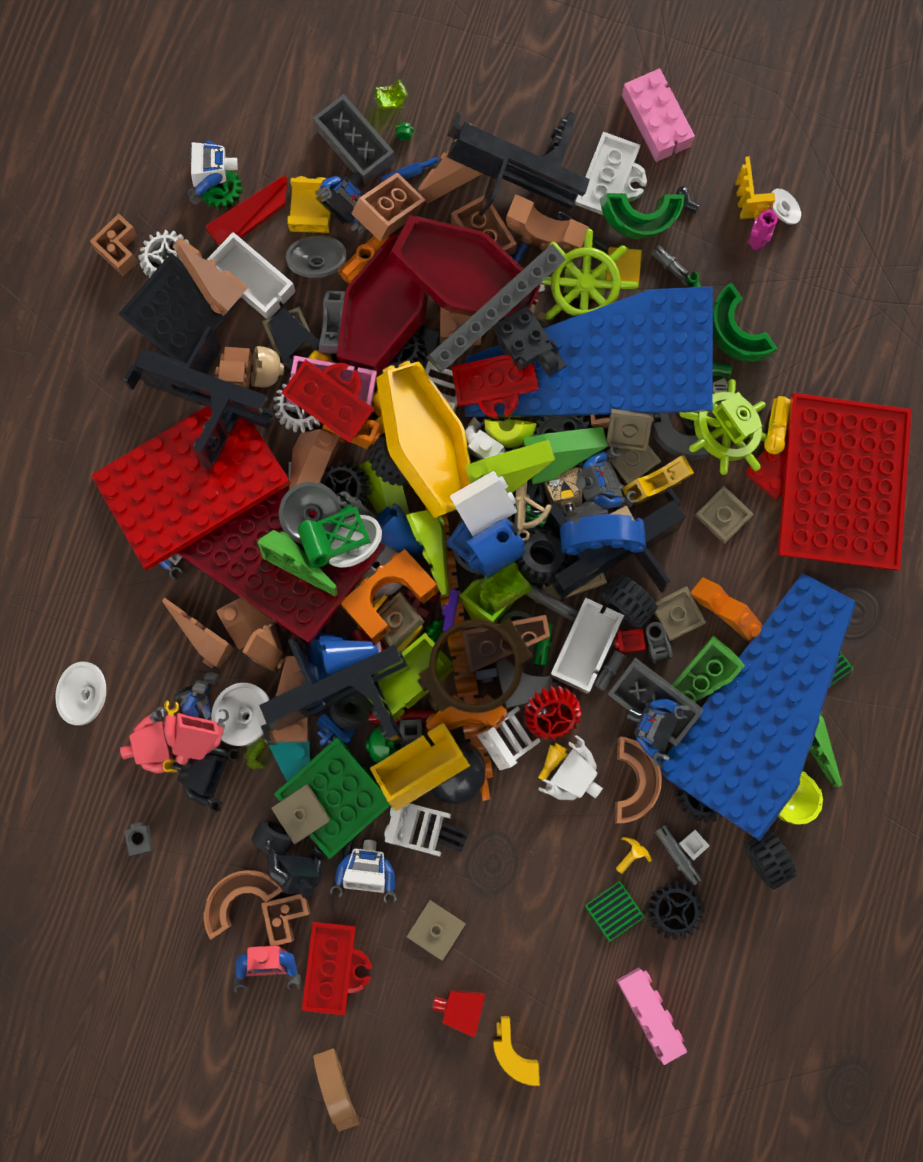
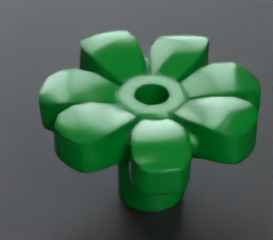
[426,620,445,643]

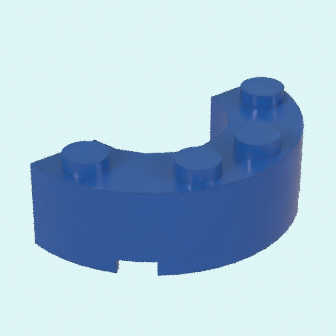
[560,514,646,555]

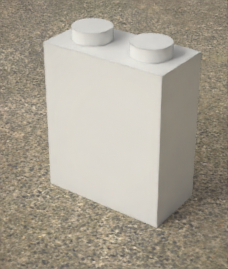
[450,471,517,537]

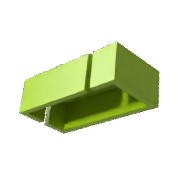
[367,633,454,720]

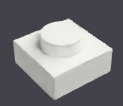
[678,830,709,860]

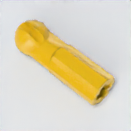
[764,396,790,454]

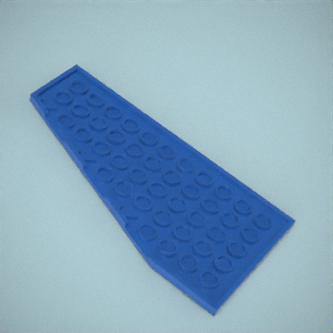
[465,287,713,419]
[660,573,856,841]

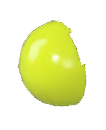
[484,417,537,448]
[778,771,823,825]

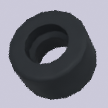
[251,820,292,856]

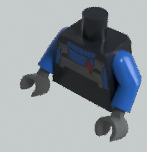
[315,173,367,235]
[174,672,219,720]
[626,699,690,768]

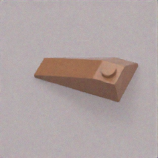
[418,123,482,204]
[173,238,248,316]
[289,429,340,490]
[162,598,234,669]
[216,598,274,650]
[242,622,285,673]

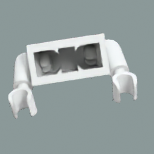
[465,417,518,460]
[539,735,603,800]

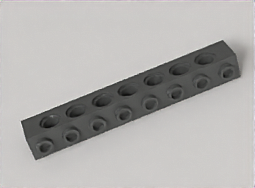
[426,244,566,373]

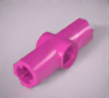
[748,209,778,250]

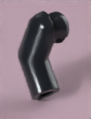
[676,186,700,213]

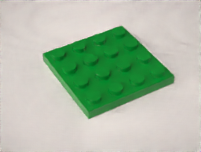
[274,737,390,859]

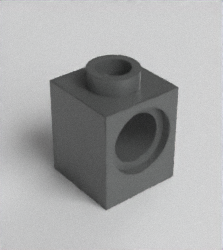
[124,822,154,856]

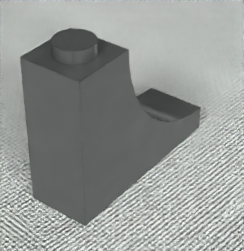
[495,657,557,710]

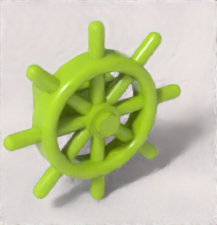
[539,229,639,320]
[679,379,767,475]

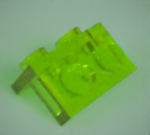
[479,562,532,613]

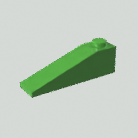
[522,427,608,485]
[258,530,338,597]
[672,635,745,703]
[809,710,842,788]

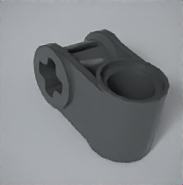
[644,622,673,664]

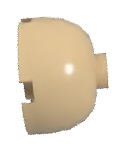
[251,346,284,388]

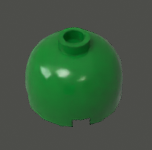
[366,725,401,763]

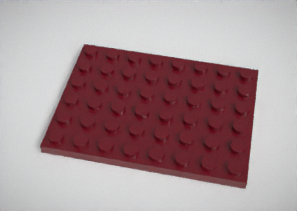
[176,485,385,645]

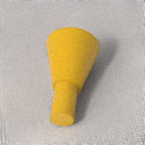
[538,743,568,780]

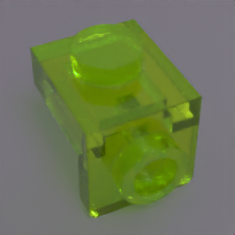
[373,79,408,109]
[243,737,267,771]

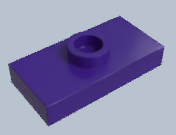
[442,589,459,632]

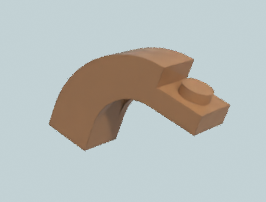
[313,1048,359,1132]

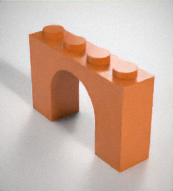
[341,549,439,644]

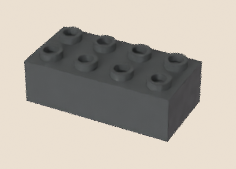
[313,94,395,186]
[608,658,703,746]

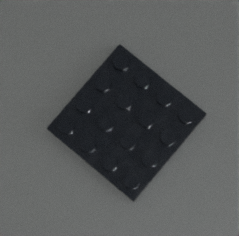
[118,252,234,363]

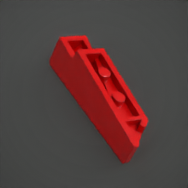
[206,175,288,247]

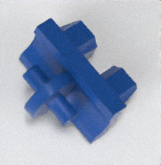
[316,713,355,747]

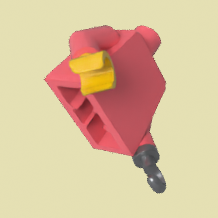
[164,700,229,765]
[120,707,178,774]

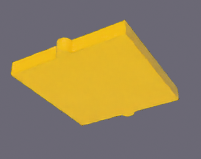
[606,247,642,284]

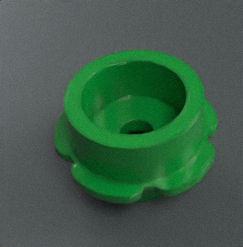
[395,122,414,141]

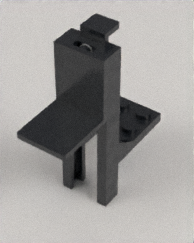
[447,112,590,216]
[124,327,275,470]
[546,488,685,599]
[259,639,409,746]

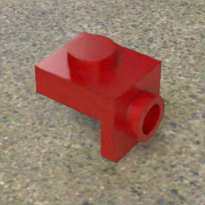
[614,629,646,654]

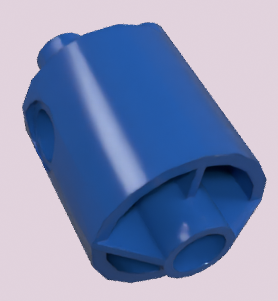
[465,518,525,578]

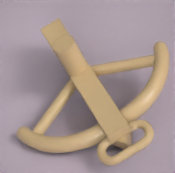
[510,482,551,542]

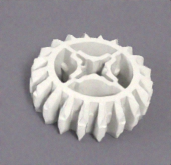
[139,230,189,278]
[273,384,320,433]

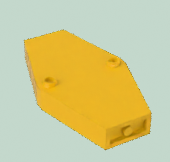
[376,361,471,518]

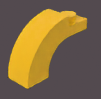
[622,455,694,505]
[493,1016,540,1086]

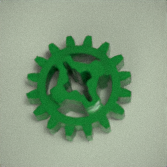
[201,170,243,210]

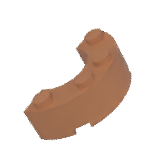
[506,194,589,253]
[614,737,662,823]
[204,870,283,940]

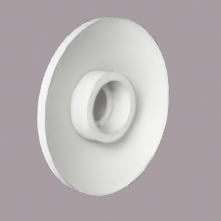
[771,189,801,225]

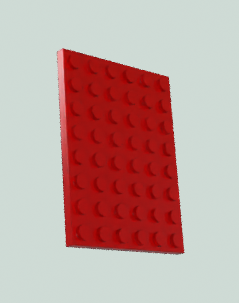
[777,393,912,571]
[91,407,291,571]

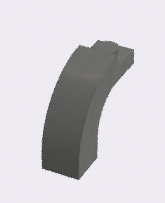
[651,413,710,460]

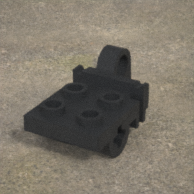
[492,306,567,377]

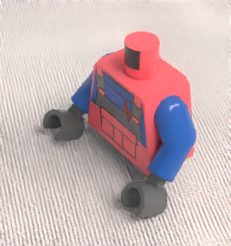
[234,946,301,992]

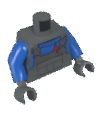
[576,444,638,509]

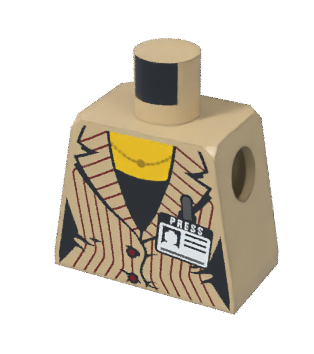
[544,467,582,518]

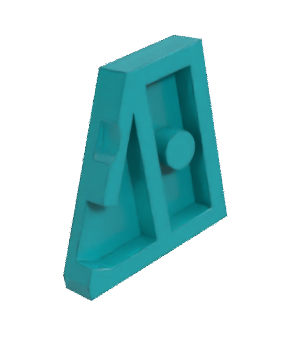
[269,742,310,782]

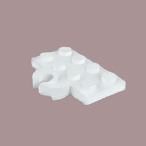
[575,132,647,215]

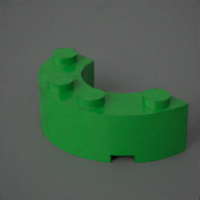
[600,193,684,239]
[713,282,777,362]

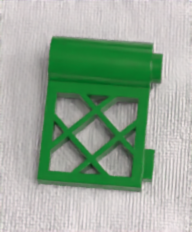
[297,505,371,567]

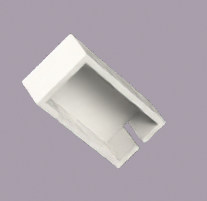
[207,232,296,319]
[550,598,624,694]

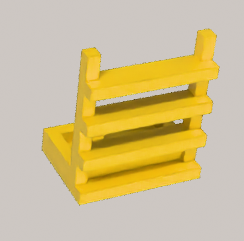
[735,156,776,219]

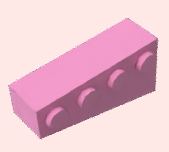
[616,968,687,1065]

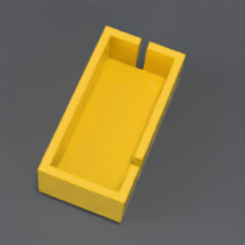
[370,723,470,811]

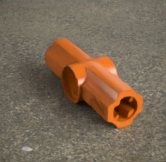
[338,236,389,283]

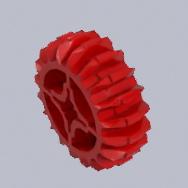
[524,686,582,741]

